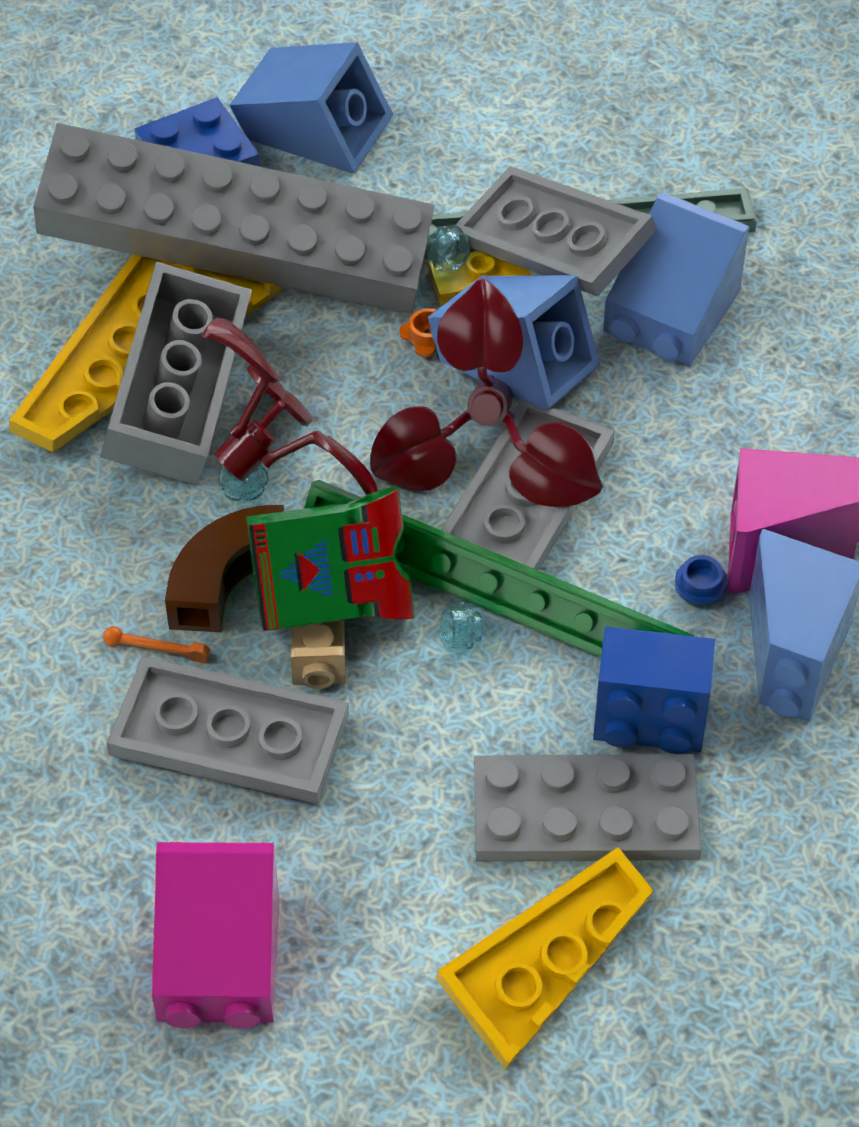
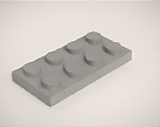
[451,166,657,297]
[441,400,615,571]
[106,656,349,804]
[474,754,702,862]

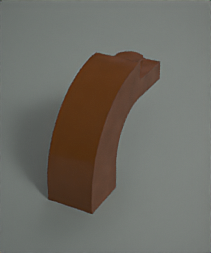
[165,505,285,632]

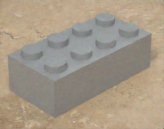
[100,262,252,485]

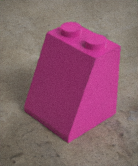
[727,448,859,594]
[152,842,280,1029]

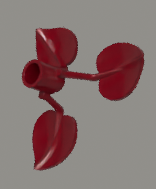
[370,278,603,507]
[202,318,378,495]

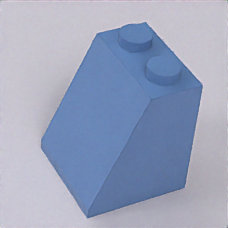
[229,42,393,173]
[603,192,749,367]
[428,275,600,409]
[749,529,859,722]

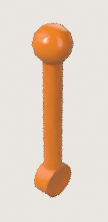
[103,626,211,663]

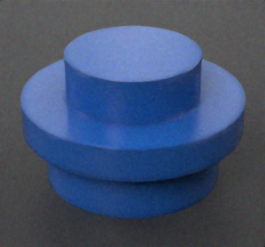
[675,555,728,606]

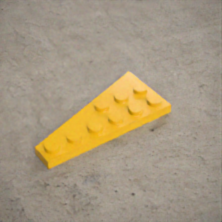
[9,254,282,453]

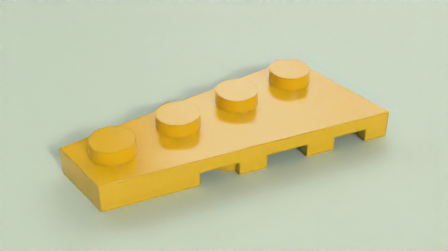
[435,847,654,1070]

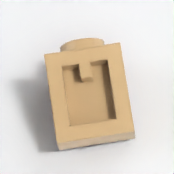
[291,620,346,689]

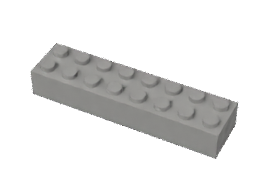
[33,123,435,314]

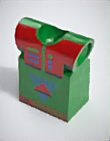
[246,486,415,631]

